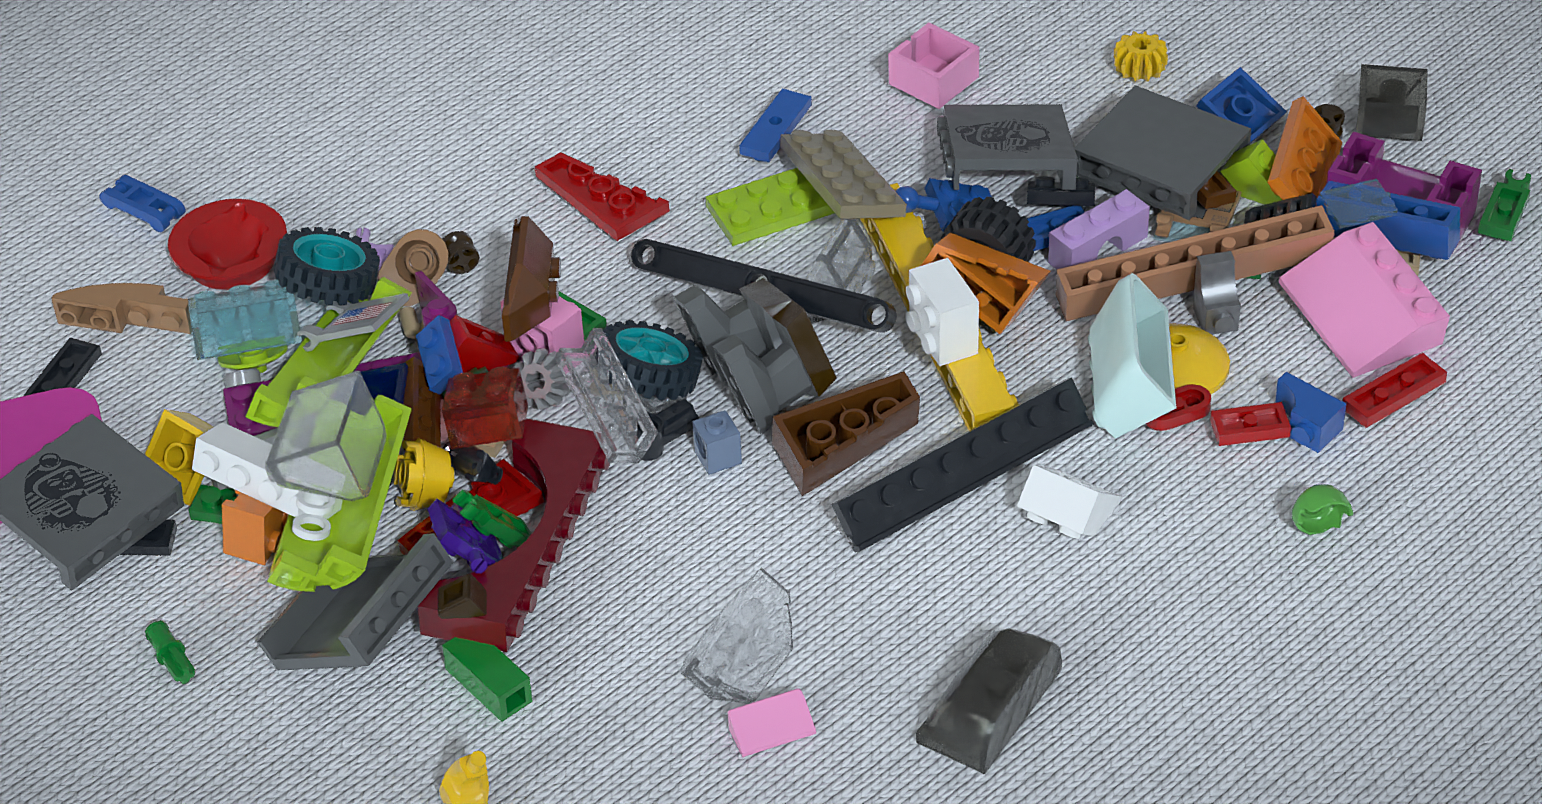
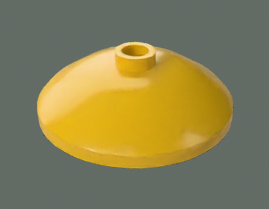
[1169,323,1230,394]

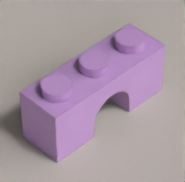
[1048,189,1150,270]

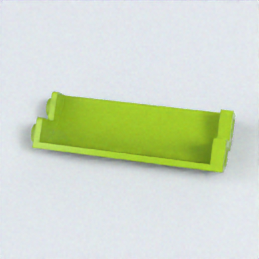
[246,277,412,427]
[267,395,412,592]

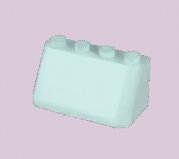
[1088,273,1176,439]

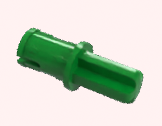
[145,620,196,684]

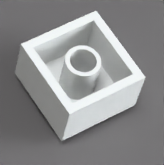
[906,258,979,366]

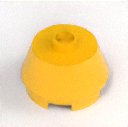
[394,438,454,511]

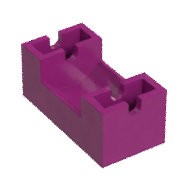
[1327,132,1482,254]

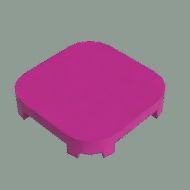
[0,387,103,523]

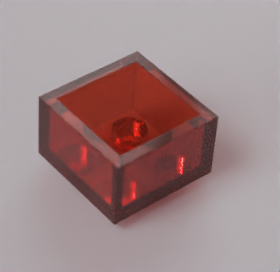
[442,366,528,449]

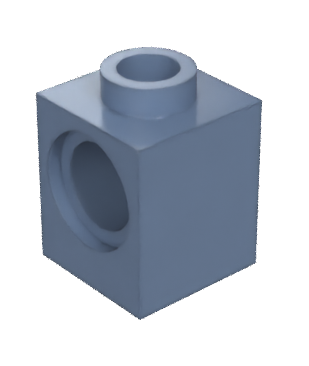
[692,410,742,475]

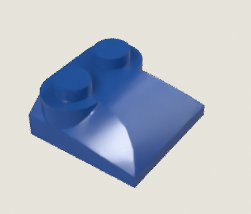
[1196,67,1287,144]

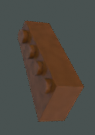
[772,371,920,497]

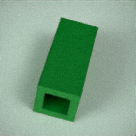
[442,637,533,722]

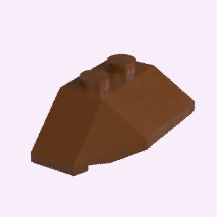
[502,216,561,342]

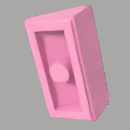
[728,688,816,757]

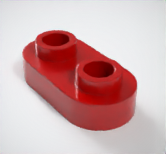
[1146,384,1211,431]

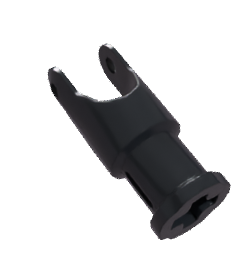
[442,438,503,485]

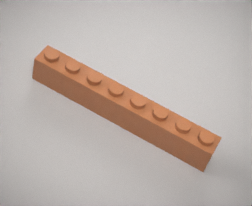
[1055,205,1334,321]

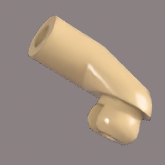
[399,307,424,340]

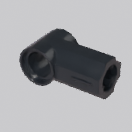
[631,399,699,461]

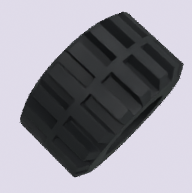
[941,197,1036,262]

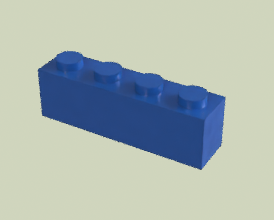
[1316,181,1460,260]

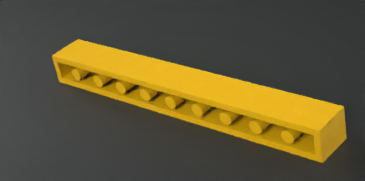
[860,183,1018,430]

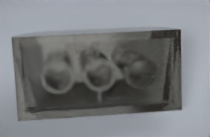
[916,628,1062,774]

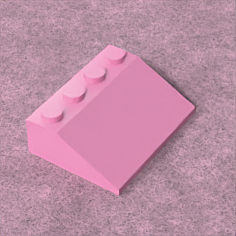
[1278,222,1450,378]

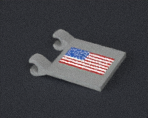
[297,293,409,351]

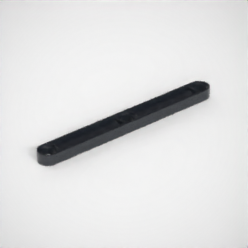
[631,239,897,333]

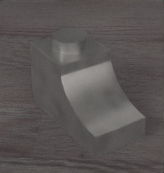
[1193,251,1241,335]

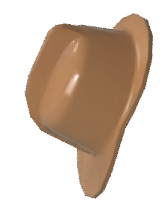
[378,229,448,307]

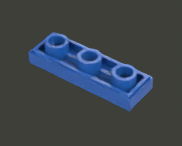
[739,88,812,162]

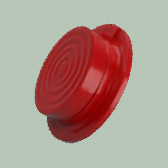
[168,199,287,290]

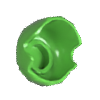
[1292,484,1353,535]

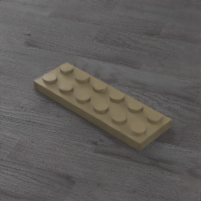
[780,130,907,219]

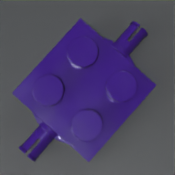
[427,498,503,573]

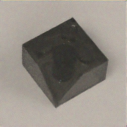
[1355,64,1428,141]

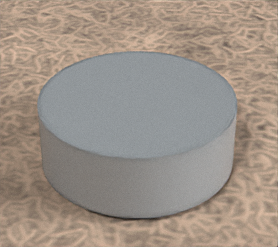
[224,368,261,388]

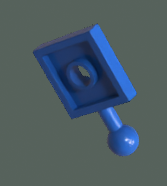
[896,178,992,232]

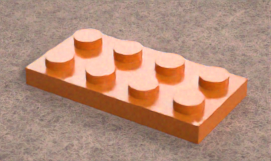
[1267,96,1342,207]

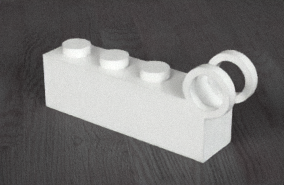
[192,422,346,541]

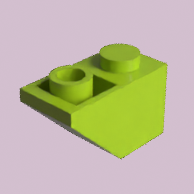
[1221,139,1282,205]

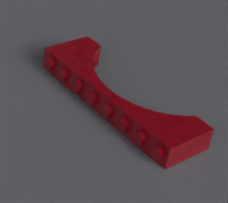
[418,418,612,652]

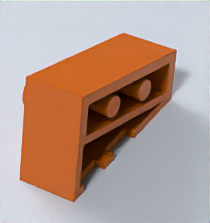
[921,233,1051,334]
[222,490,288,566]

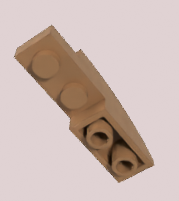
[51,283,196,334]

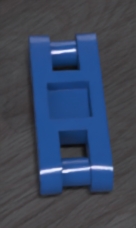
[99,175,186,233]

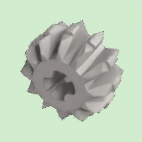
[511,348,574,410]

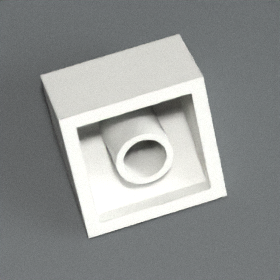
[1017,465,1122,539]

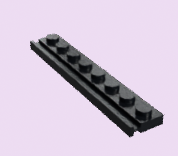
[831,377,1094,552]

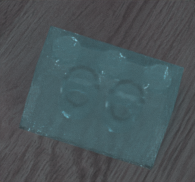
[188,279,302,360]

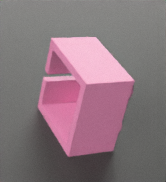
[888,22,979,109]

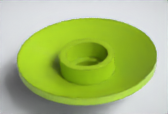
[218,338,288,373]

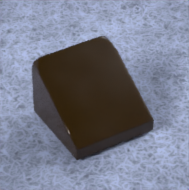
[438,573,487,619]

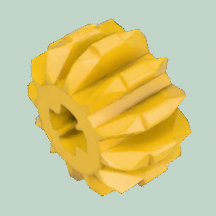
[1113,31,1168,82]

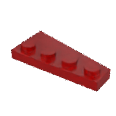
[535,152,670,241]
[397,459,544,555]

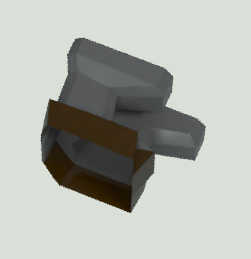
[674,278,837,434]

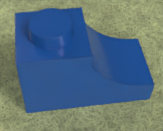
[1275,372,1347,453]

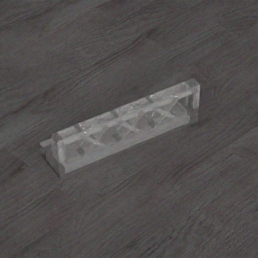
[555,328,658,463]

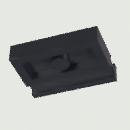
[1027,176,1095,206]

